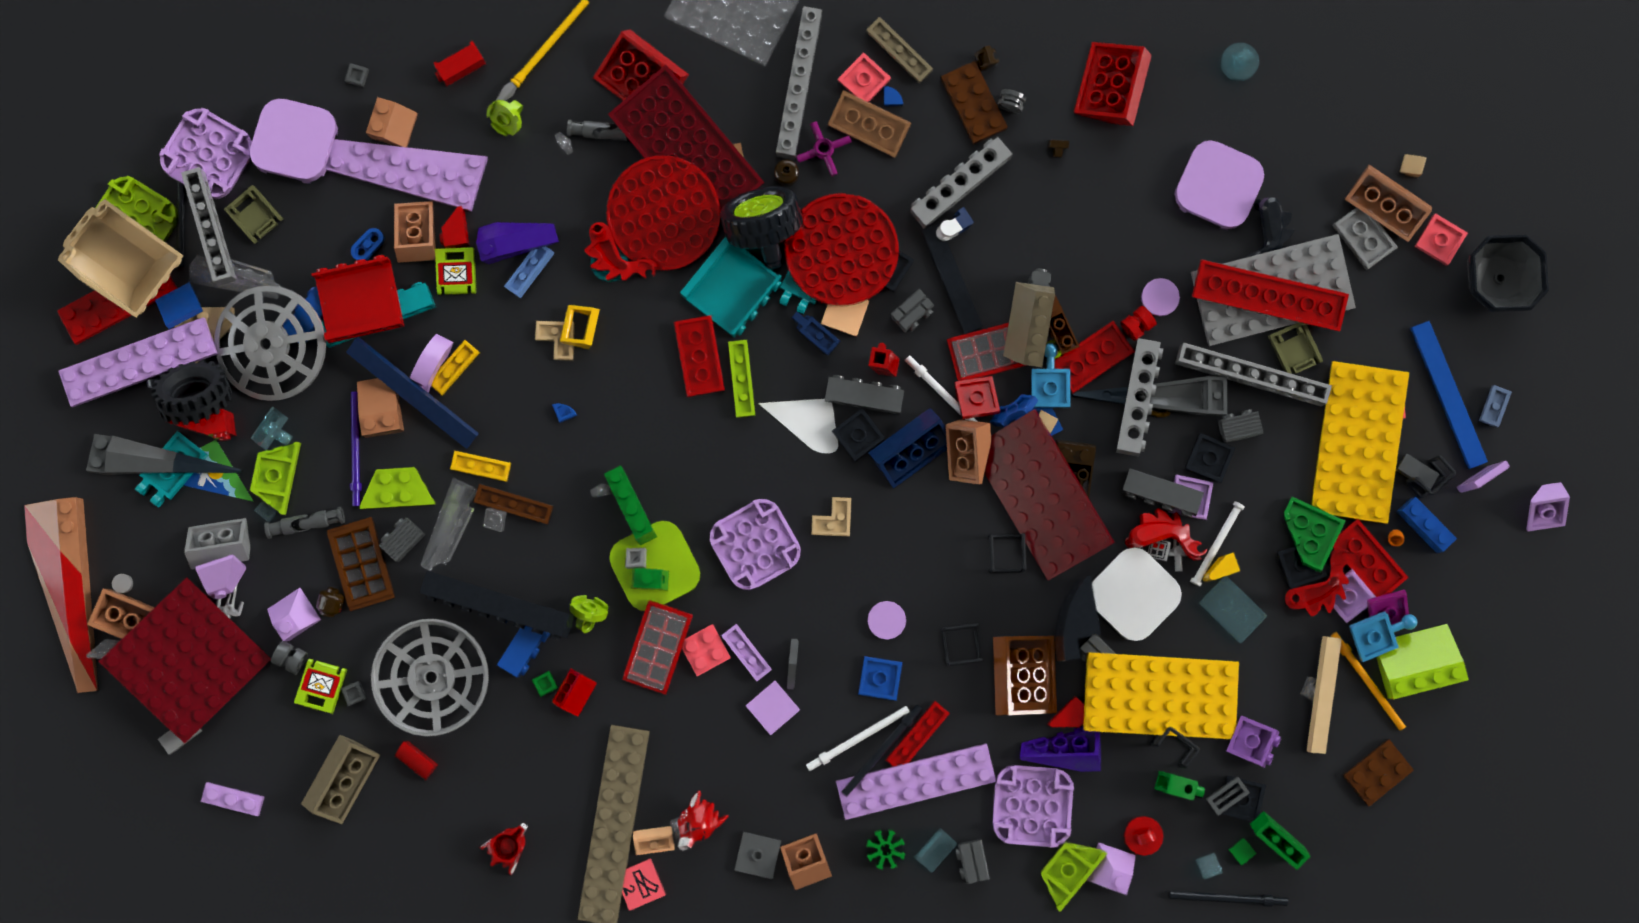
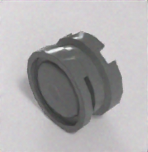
[997,89,1027,114]

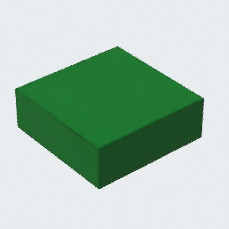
[532,671,558,697]
[1228,838,1257,866]

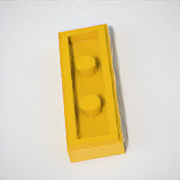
[431,340,480,396]
[450,451,511,482]

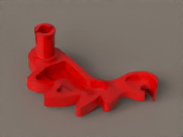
[585,222,657,281]
[1125,508,1207,561]
[1285,547,1349,617]

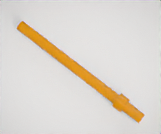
[1331,632,1406,731]

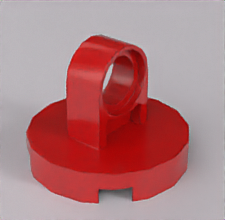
[1124,816,1164,856]

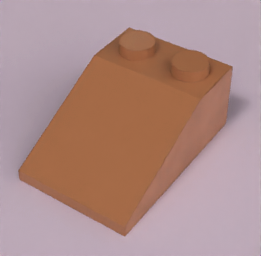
[394,201,436,263]
[357,378,404,438]
[945,420,991,485]

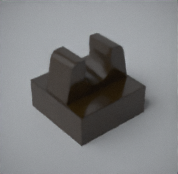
[974,45,999,71]
[1048,140,1069,157]

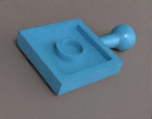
[1031,343,1070,408]
[1349,611,1417,662]

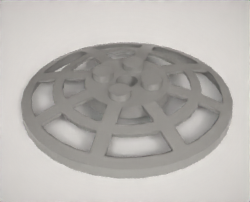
[214,286,326,401]
[371,619,489,736]

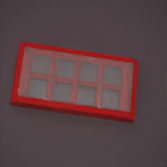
[947,323,1028,381]
[622,600,693,695]

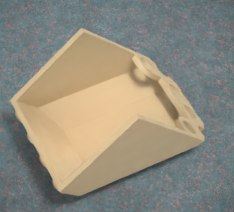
[58,199,183,318]

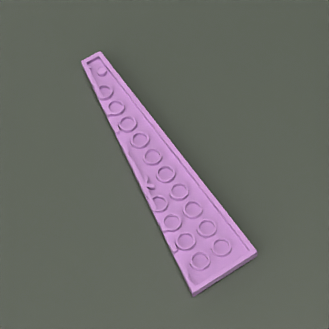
[325,139,488,212]

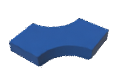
[990,394,1038,428]

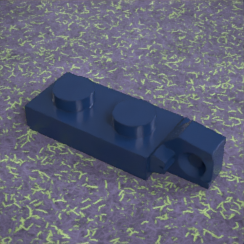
[792,312,840,356]

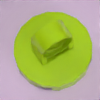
[486,100,523,136]
[569,595,608,633]

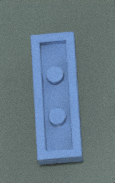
[504,246,554,299]

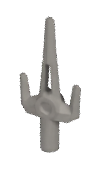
[1168,539,1187,572]
[216,584,244,618]

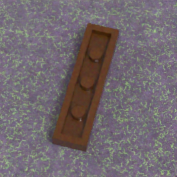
[474,484,554,525]

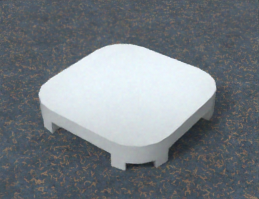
[1092,548,1182,641]

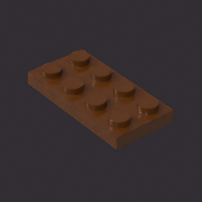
[941,61,1008,145]

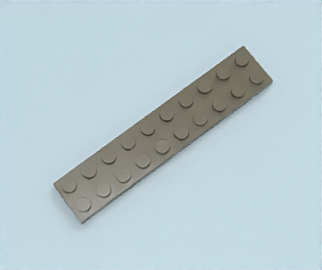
[578,725,650,923]

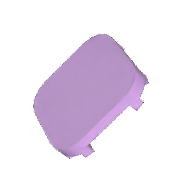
[250,99,338,184]
[159,108,252,199]
[1174,141,1264,230]
[710,499,801,590]
[992,765,1074,847]

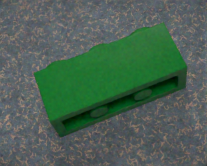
[1250,811,1311,870]

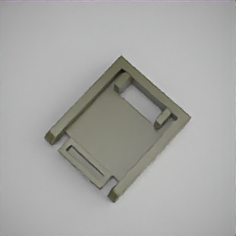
[224,185,284,244]
[1268,322,1323,374]

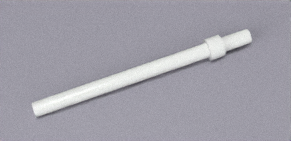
[905,355,978,422]
[806,706,910,771]

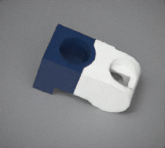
[936,207,974,241]

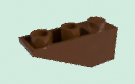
[1048,295,1080,355]

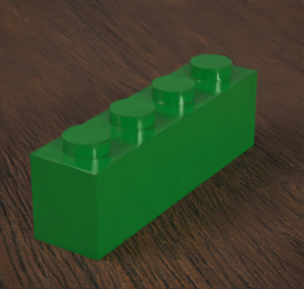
[604,465,657,546]

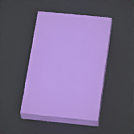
[1456,460,1510,493]

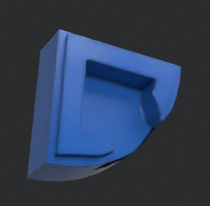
[884,86,903,106]
[552,403,578,423]

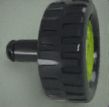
[720,186,803,270]

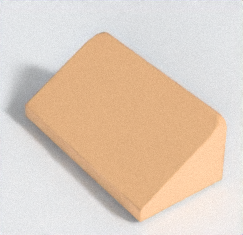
[633,826,675,855]

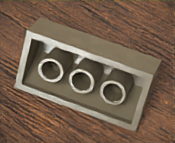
[1003,282,1055,367]
[301,735,380,824]

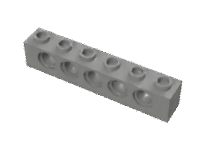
[910,137,1012,229]
[181,167,237,286]
[1116,338,1163,457]

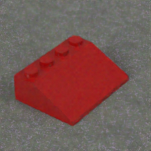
[593,29,689,101]
[1074,42,1152,126]

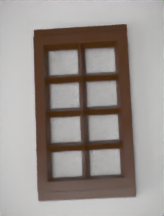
[327,517,395,612]

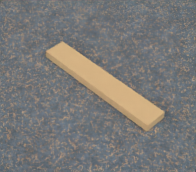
[1306,636,1342,754]

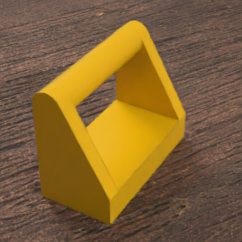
[560,305,600,350]
[1202,553,1240,582]

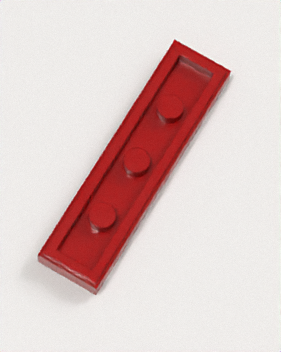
[886,701,950,767]

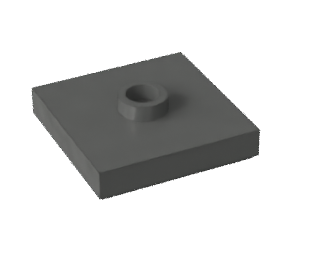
[734,831,781,879]

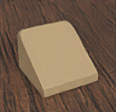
[1400,154,1426,178]

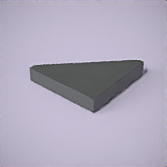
[787,639,799,690]

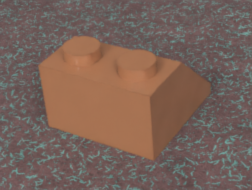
[366,97,418,147]
[780,833,832,890]

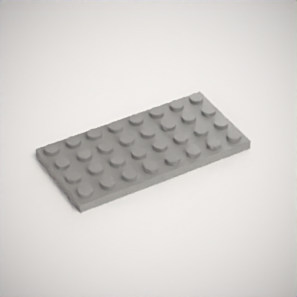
[1191,234,1356,346]

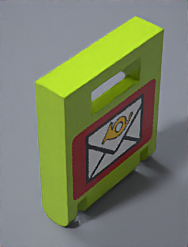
[435,247,476,295]
[294,658,347,714]

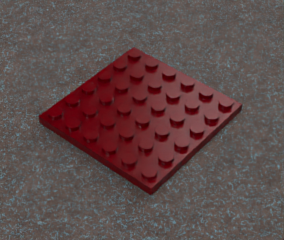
[98,578,271,744]

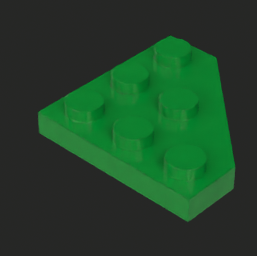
[1283,497,1345,573]

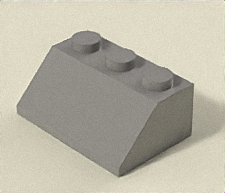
[184,518,250,569]

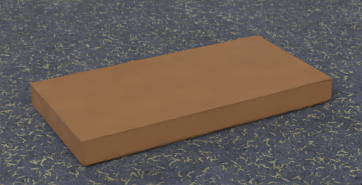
[827,90,912,157]

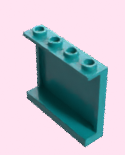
[680,237,782,338]

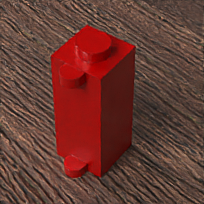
[433,41,486,86]
[868,343,900,377]

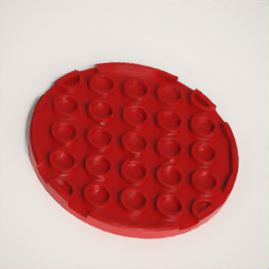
[606,155,721,270]
[785,193,899,306]

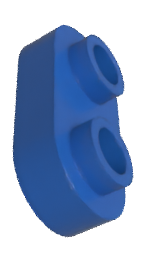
[351,228,385,261]

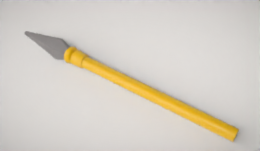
[496,0,589,101]

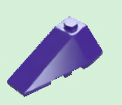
[476,222,559,264]
[1020,727,1101,772]

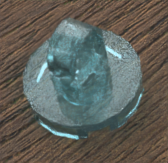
[1221,43,1259,81]

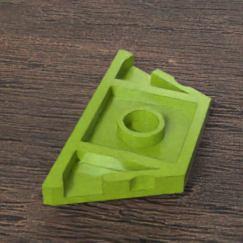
[250,442,301,515]
[360,467,435,509]
[1041,842,1107,912]

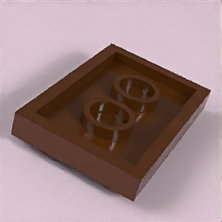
[1343,739,1414,806]

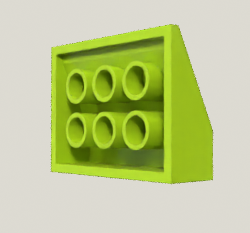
[1376,624,1469,699]

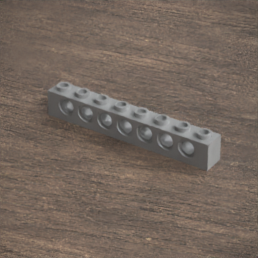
[776,6,822,161]
[1175,343,1332,407]

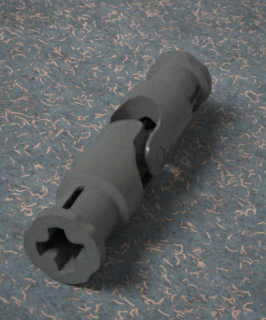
[567,119,628,141]
[264,507,345,539]

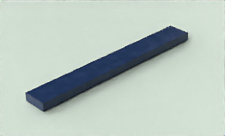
[346,337,479,449]

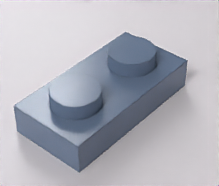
[1479,385,1512,428]

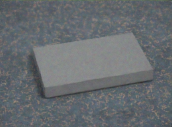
[1332,207,1398,270]

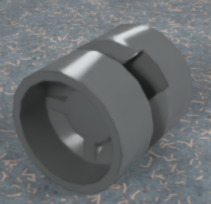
[271,641,308,675]

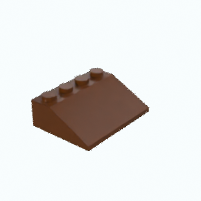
[993,636,1057,715]

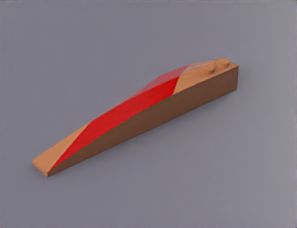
[24,497,98,693]

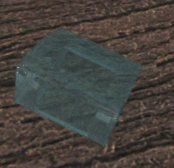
[1196,853,1223,879]

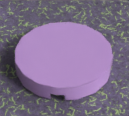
[1141,278,1180,317]
[868,601,906,640]

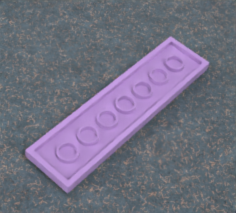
[59,317,218,407]
[836,743,996,820]

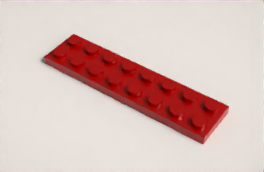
[1192,260,1349,331]

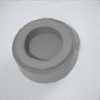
[112,574,133,593]

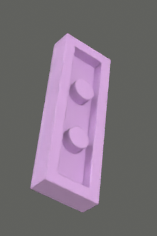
[721,624,772,681]
[201,782,264,816]

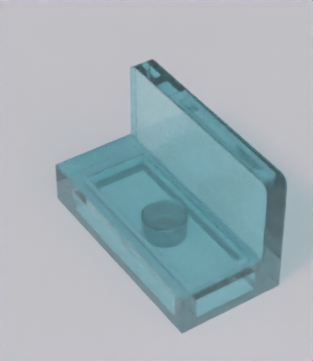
[915,828,957,872]

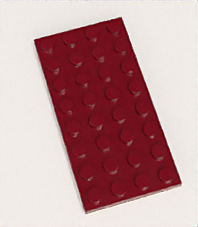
[608,65,765,220]
[984,409,1115,581]

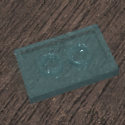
[1199,576,1267,644]

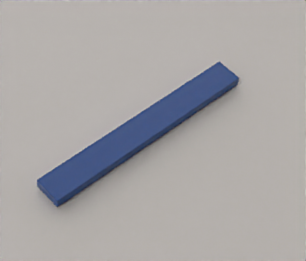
[1410,321,1488,469]

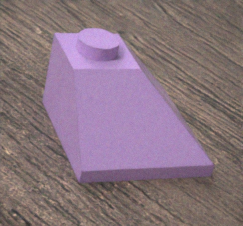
[1526,482,1570,531]
[195,554,246,599]
[267,588,321,641]
[1087,843,1136,895]

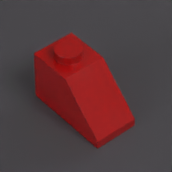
[439,206,470,248]
[1047,696,1084,727]

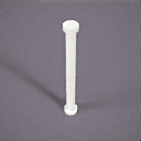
[1190,501,1245,587]

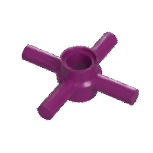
[796,122,851,176]

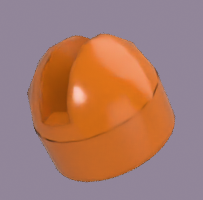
[1388,529,1404,546]

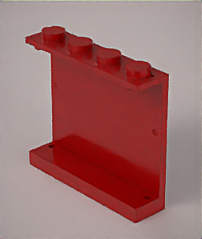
[311,255,405,343]

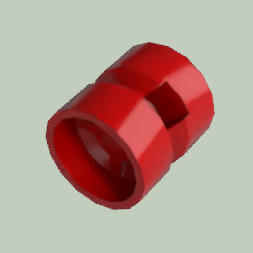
[1120,306,1157,341]

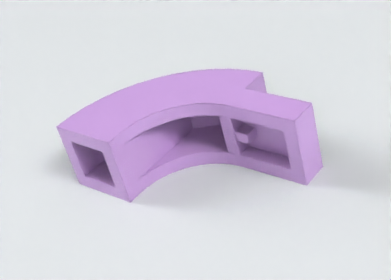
[410,334,454,393]

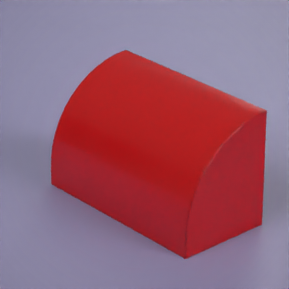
[552,668,597,717]
[395,741,438,780]

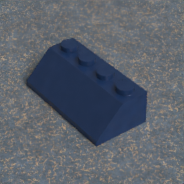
[868,408,947,489]

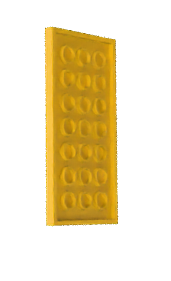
[1311,361,1409,524]
[1083,652,1239,739]

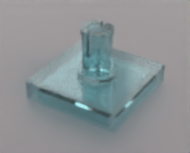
[251,406,292,450]

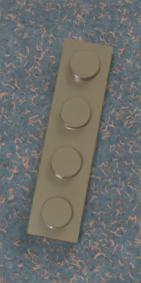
[866,17,933,84]

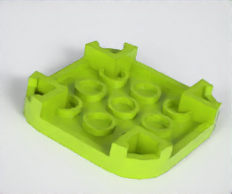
[95,176,177,242]
[610,521,700,611]

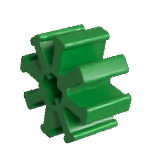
[866,829,905,869]

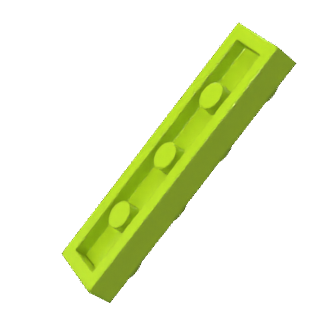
[728,340,755,418]

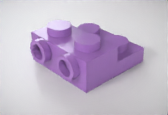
[1227,716,1281,768]

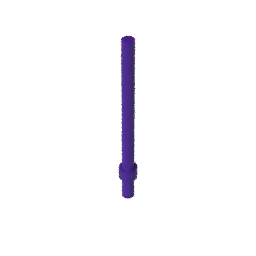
[350,392,362,507]

